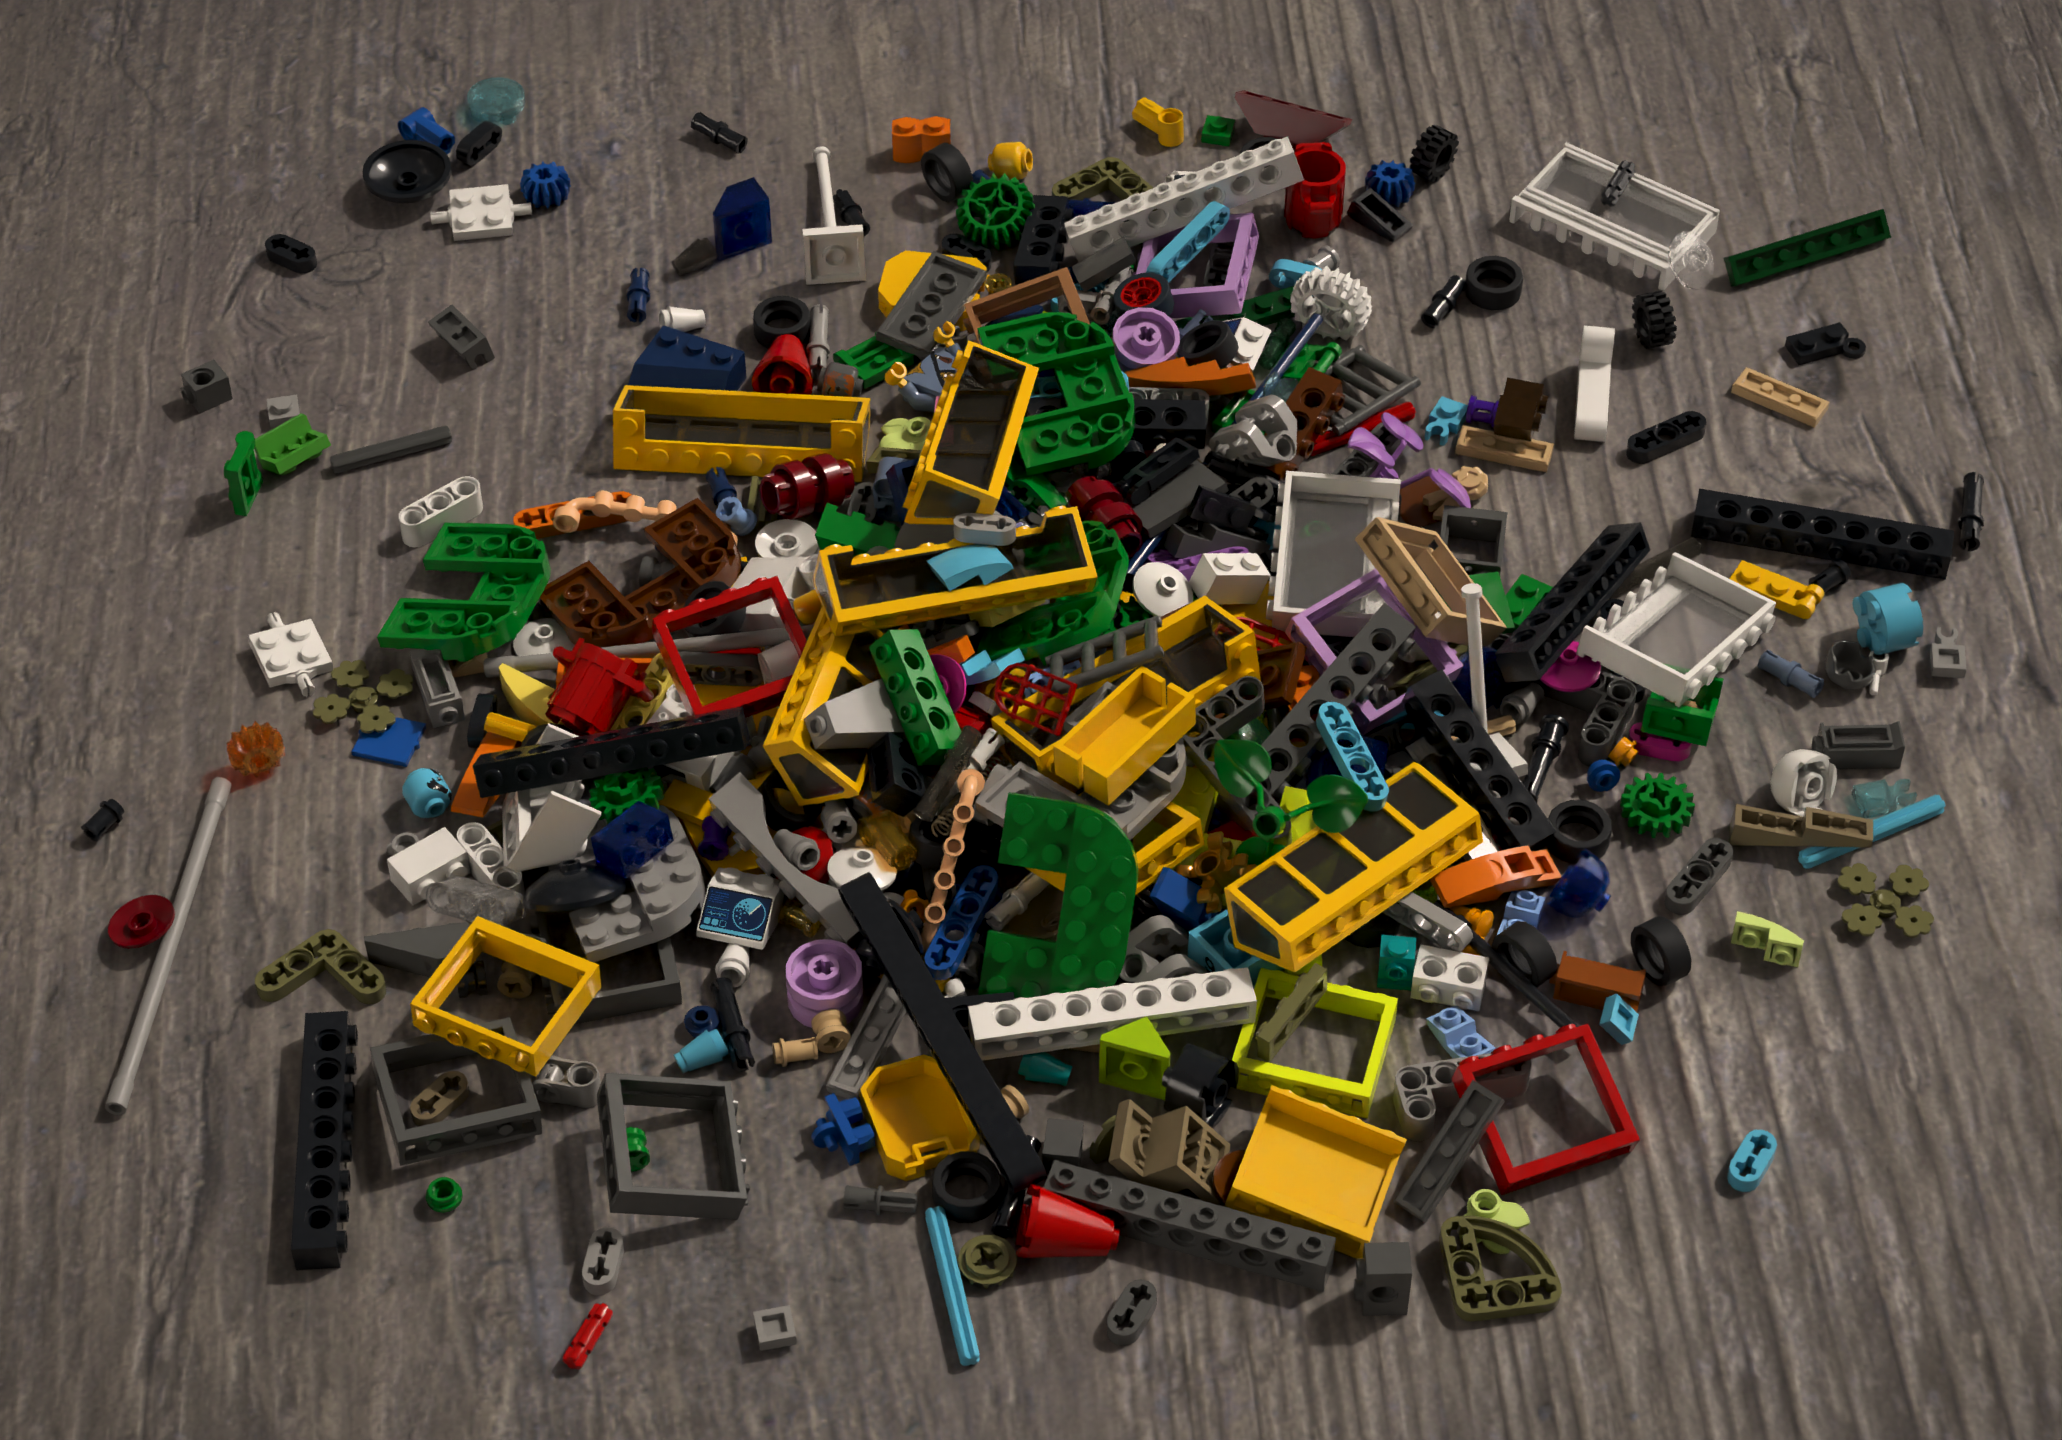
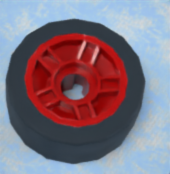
[1113,273,1175,317]

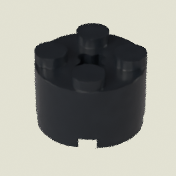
[1162,1043,1239,1127]

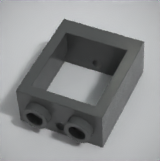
[1440,505,1508,575]

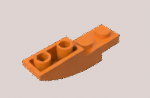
[1430,845,1562,908]

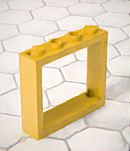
[1024,791,1204,895]
[410,916,601,1077]

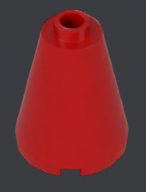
[752,334,813,395]
[1016,1184,1120,1258]

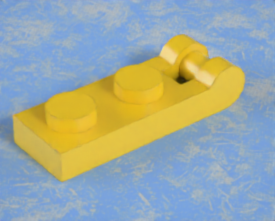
[1730,560,1824,619]

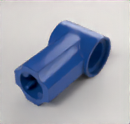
[397,107,455,154]

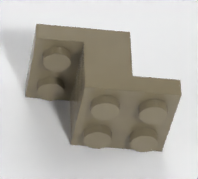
[1108,1099,1231,1205]

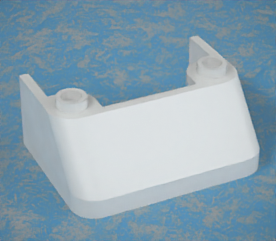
[502,723,601,872]

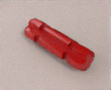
[562,1303,613,1369]

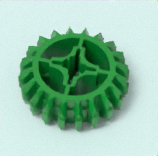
[956,173,1035,251]

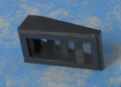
[1346,188,1413,243]

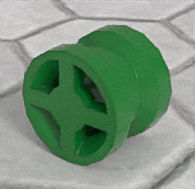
[626,1127,650,1172]

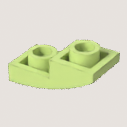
[1731,911,1804,967]

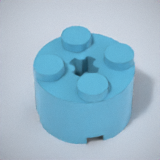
[1852,583,1923,655]

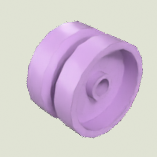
[1111,307,1180,372]
[786,939,864,1028]

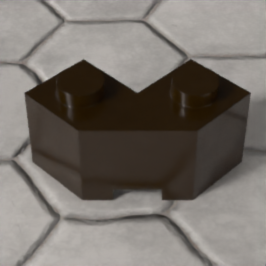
[1494,377,1549,441]

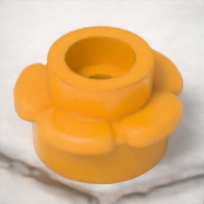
[1608,737,1639,767]

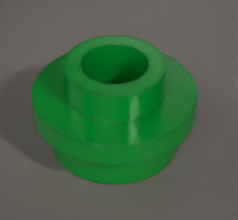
[426,1177,463,1213]

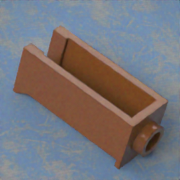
[1549,951,1646,1012]

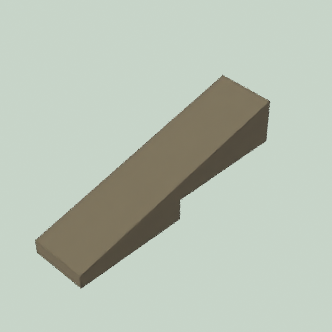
[1729,804,1873,847]

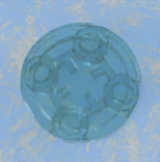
[467,77,525,125]

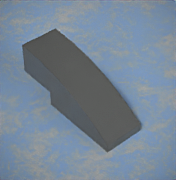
[1163,522,1271,559]

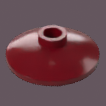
[108,895,175,949]

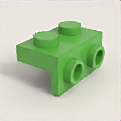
[254,413,331,475]

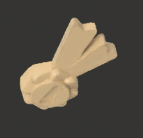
[1423,466,1488,522]

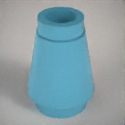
[673,1029,729,1073]

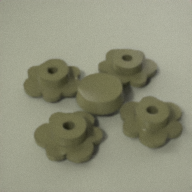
[313,660,413,733]
[1837,863,1934,938]

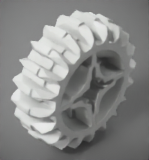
[1290,266,1372,341]

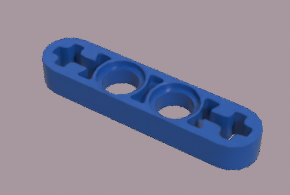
[924,865,999,980]

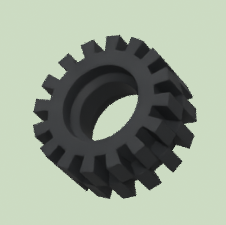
[1409,124,1459,182]
[1632,290,1677,349]

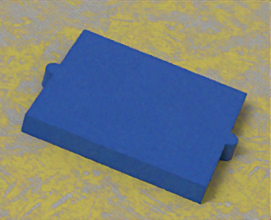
[351,717,426,767]

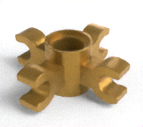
[1174,831,1257,914]

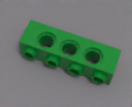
[869,629,968,766]

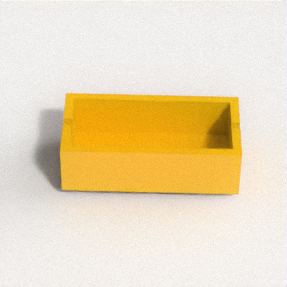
[1053,665,1196,806]

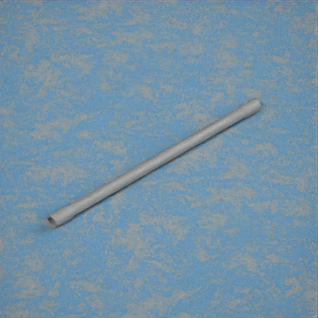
[484,624,869,678]
[105,777,232,1115]

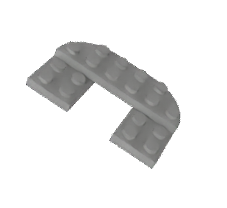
[975,681,1186,840]
[546,805,705,962]

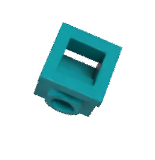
[1377,935,1416,991]

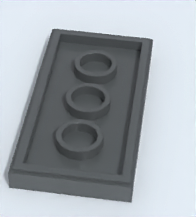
[876,251,987,359]

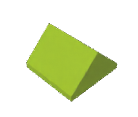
[1099,1016,1171,1100]

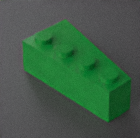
[815,503,900,559]

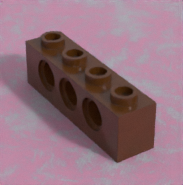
[1248,367,1345,482]

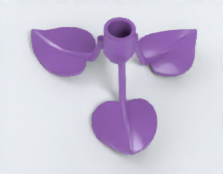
[1347,412,1471,508]

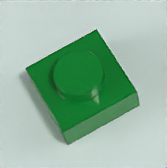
[1201,115,1236,147]

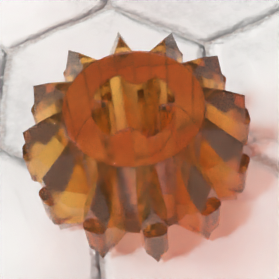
[226,721,285,778]

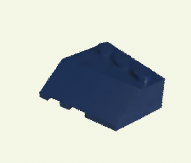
[628,325,747,391]

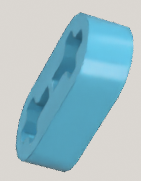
[1269,259,1322,296]
[1727,1130,1777,1192]

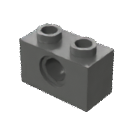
[1354,1242,1412,1316]

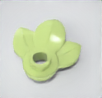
[879,417,931,450]
[1459,1189,1530,1254]

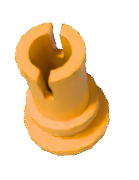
[1448,905,1494,937]

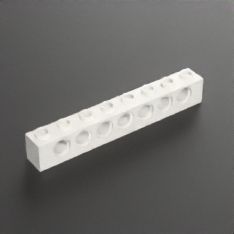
[1064,136,1304,262]
[968,967,1257,1061]

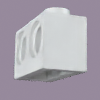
[1410,944,1489,1011]

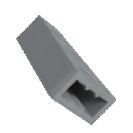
[804,678,908,749]

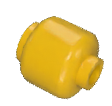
[988,142,1033,180]

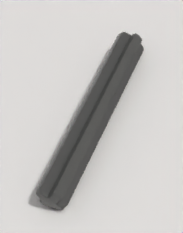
[330,426,452,474]

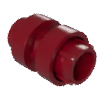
[760,453,855,520]
[1065,476,1143,559]

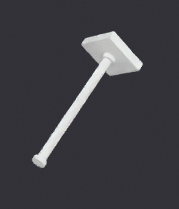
[802,147,866,285]
[1440,583,1528,784]

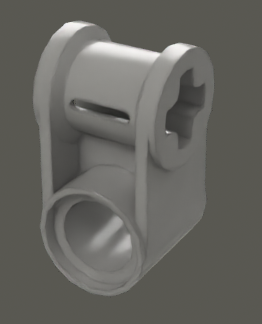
[532,1055,601,1108]

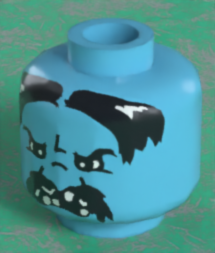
[402,768,452,818]

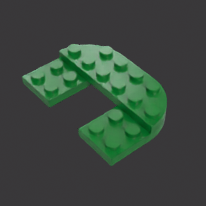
[977,312,1135,476]
[976,521,1129,666]
[377,523,551,662]
[978,792,1138,999]

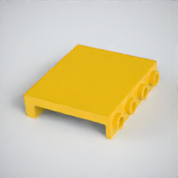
[1224,1085,1407,1258]

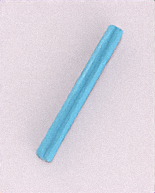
[1798,794,1946,869]
[925,1206,980,1366]

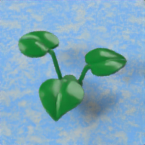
[1214,739,1368,866]

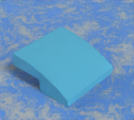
[927,544,1014,591]
[959,648,1025,685]

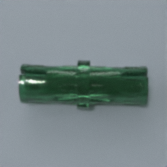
[1258,318,1296,370]

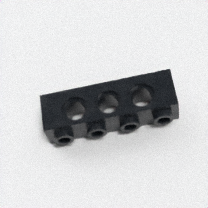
[1013,195,1074,285]

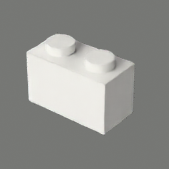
[1189,553,1271,604]
[387,827,471,906]

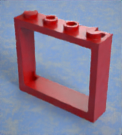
[652,576,807,718]
[1451,1024,1640,1195]

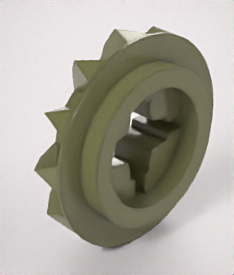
[958,1235,1017,1289]

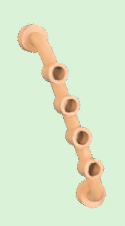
[553,490,738,545]
[921,769,985,960]

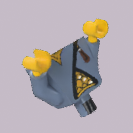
[885,321,973,412]

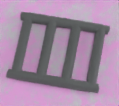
[1278,345,1421,436]
[1045,616,1164,699]

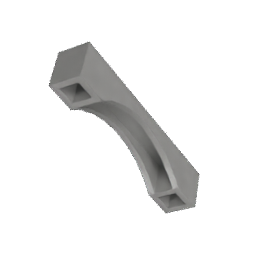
[709,772,862,949]

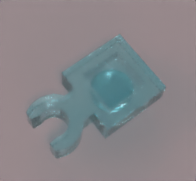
[1852,779,1917,819]

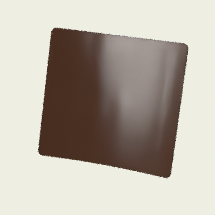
[1400,476,1441,528]

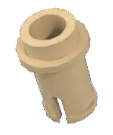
[772,1037,818,1067]

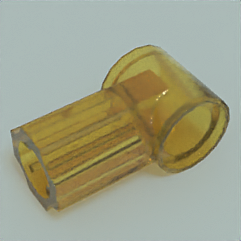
[857,810,917,871]

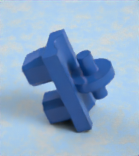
[811,1093,876,1166]

